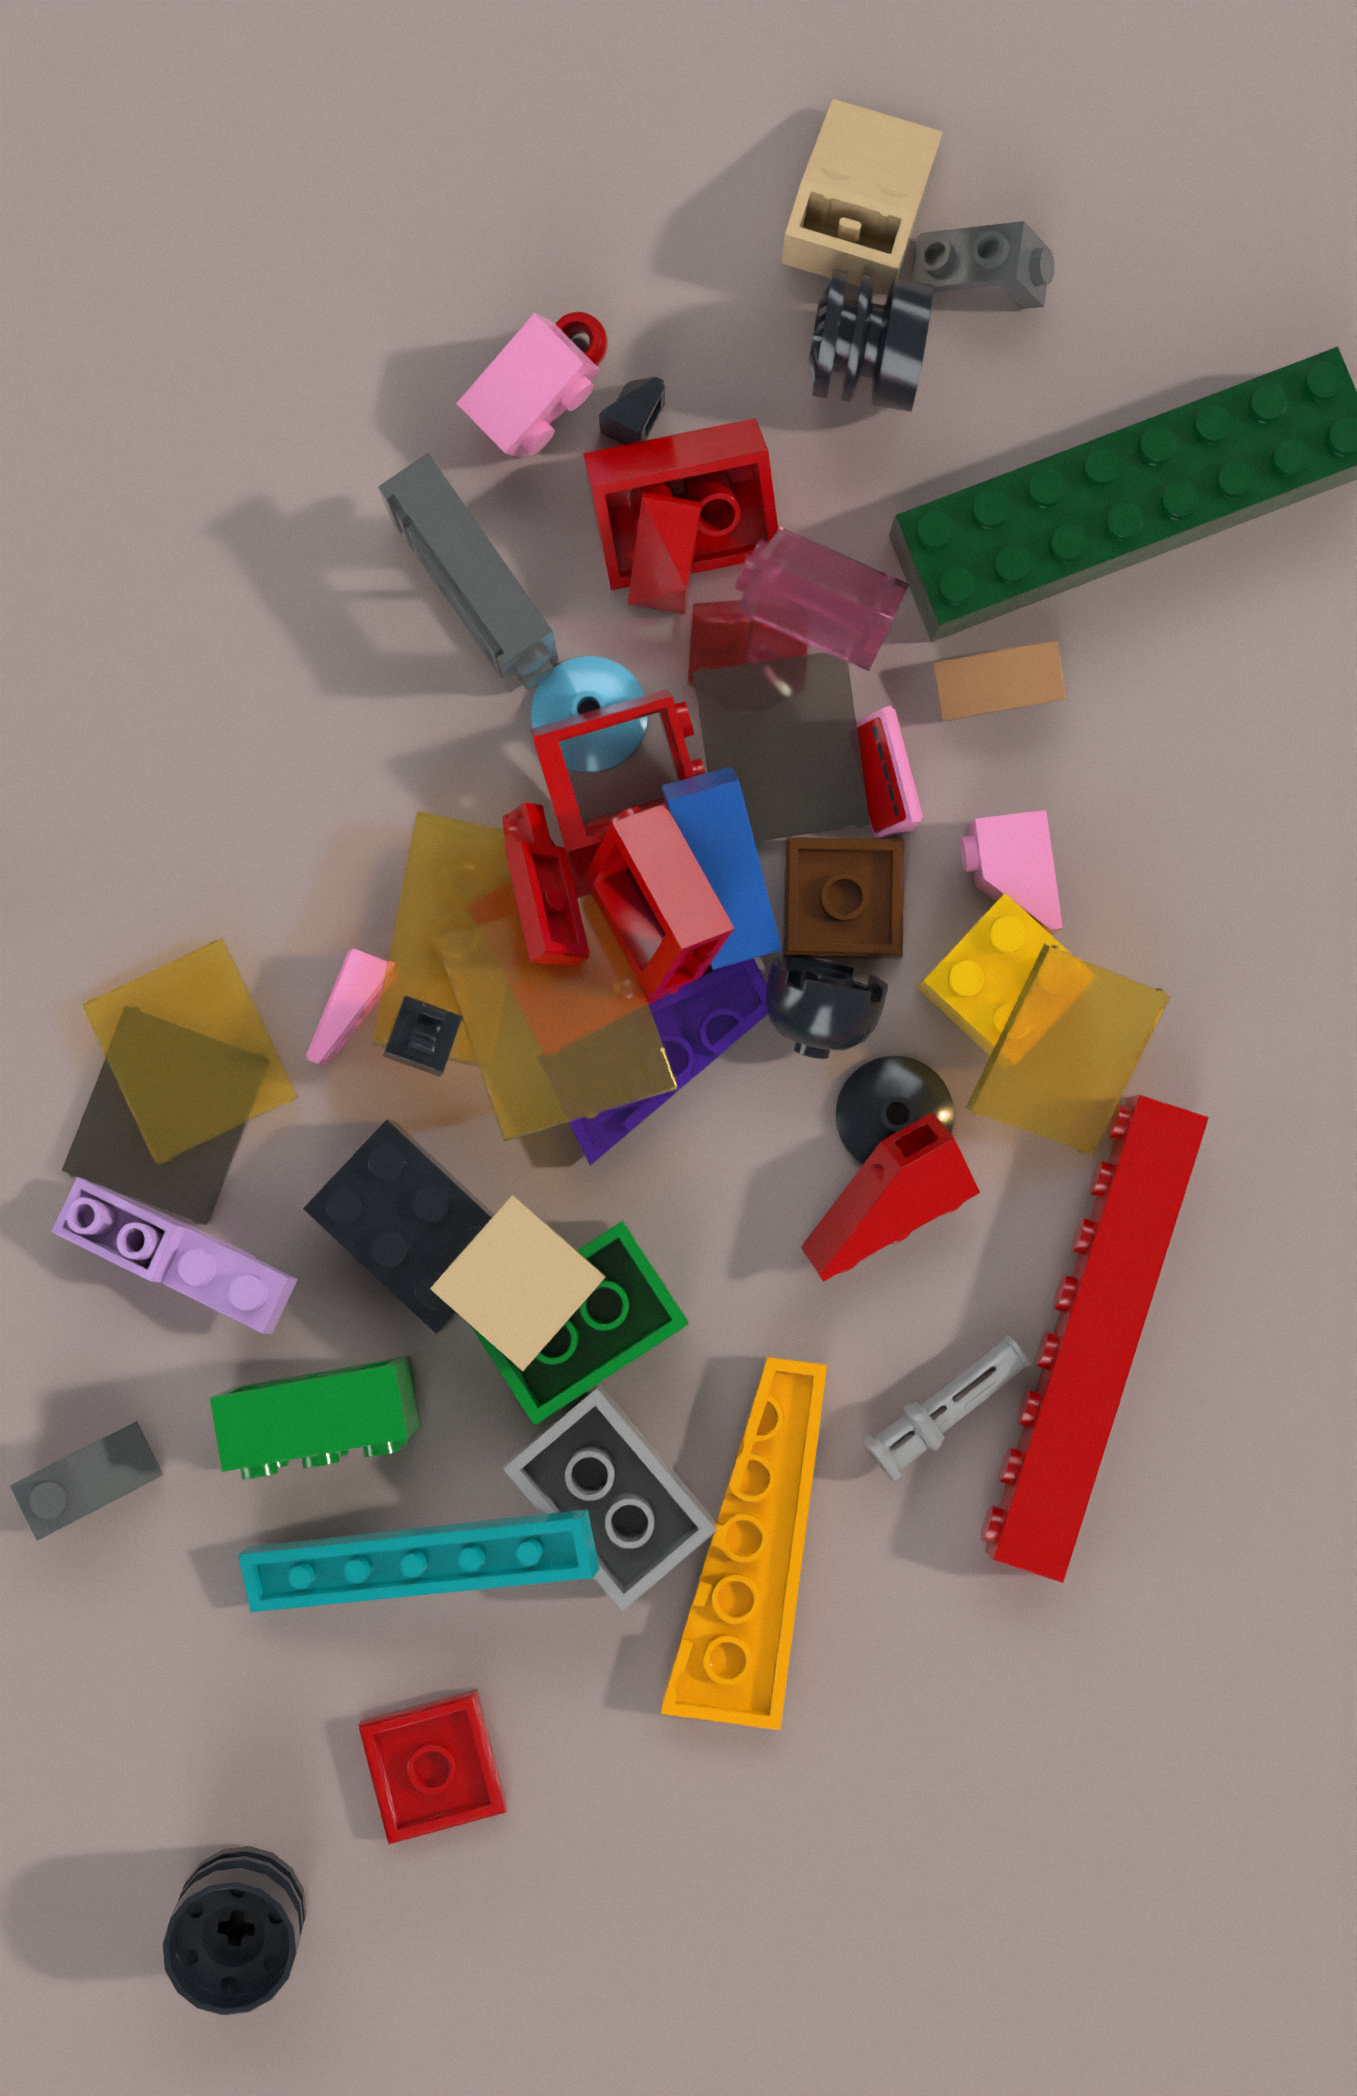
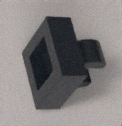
[382,995,463,1077]

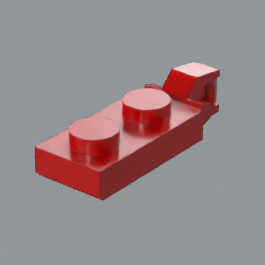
[502,802,590,967]

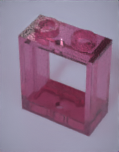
[735,527,909,671]

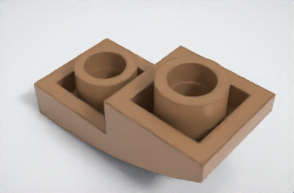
[933,640,1067,721]

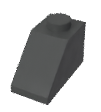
[10,1421,164,1541]

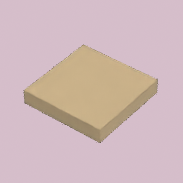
[430,1195,606,1371]

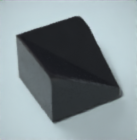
[599,377,665,445]

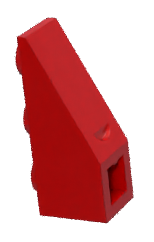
[801,1112,980,1282]

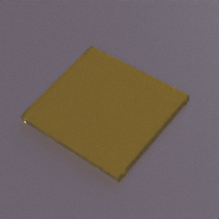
[82,938,298,1164]
[966,943,1171,1155]

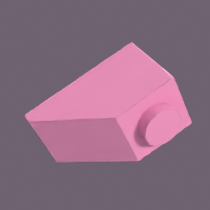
[960,810,1063,935]

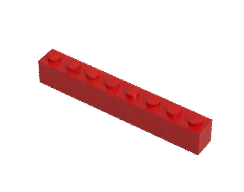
[981,1095,1209,1583]

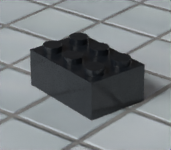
[303,1119,495,1334]

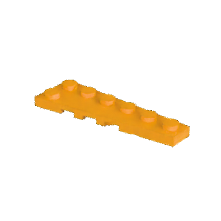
[661,1356,827,1730]

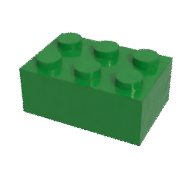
[469,1220,689,1425]
[209,1356,421,1480]

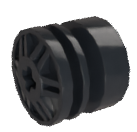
[809,269,934,412]
[162,1846,306,2015]

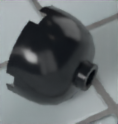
[765,956,888,1059]

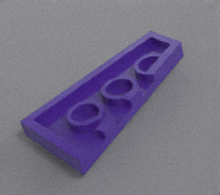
[537,958,768,1166]

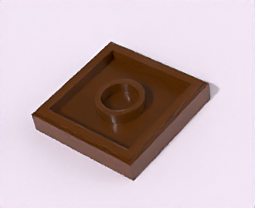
[783,837,904,959]

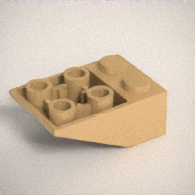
[781,98,943,295]

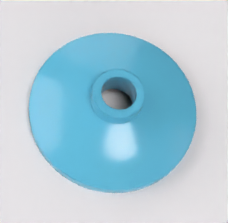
[531,656,648,773]

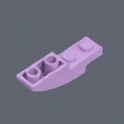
[51,1177,298,1335]

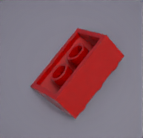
[583,418,782,591]

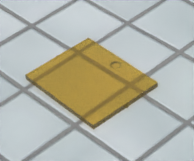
[435,894,678,1142]

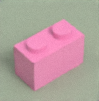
[456,313,600,458]

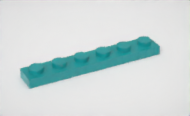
[238,1509,600,1613]

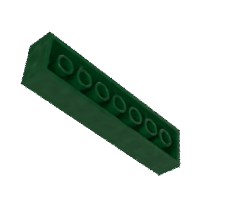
[889,346,1357,642]

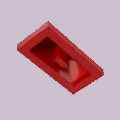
[627,492,702,615]

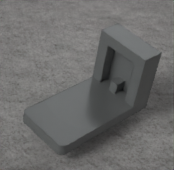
[911,221,1054,309]

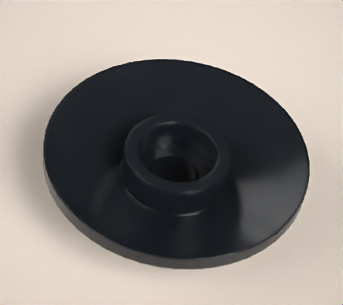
[836,1056,954,1164]

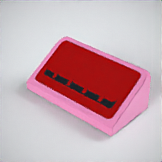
[846,706,923,839]

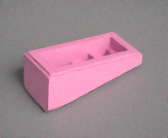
[306,948,400,1067]

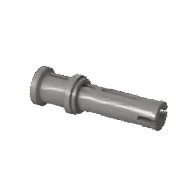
[861,1335,1031,1483]

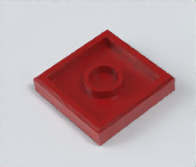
[358,1689,507,1845]

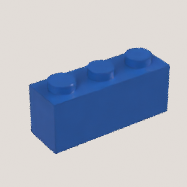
[661,766,782,970]

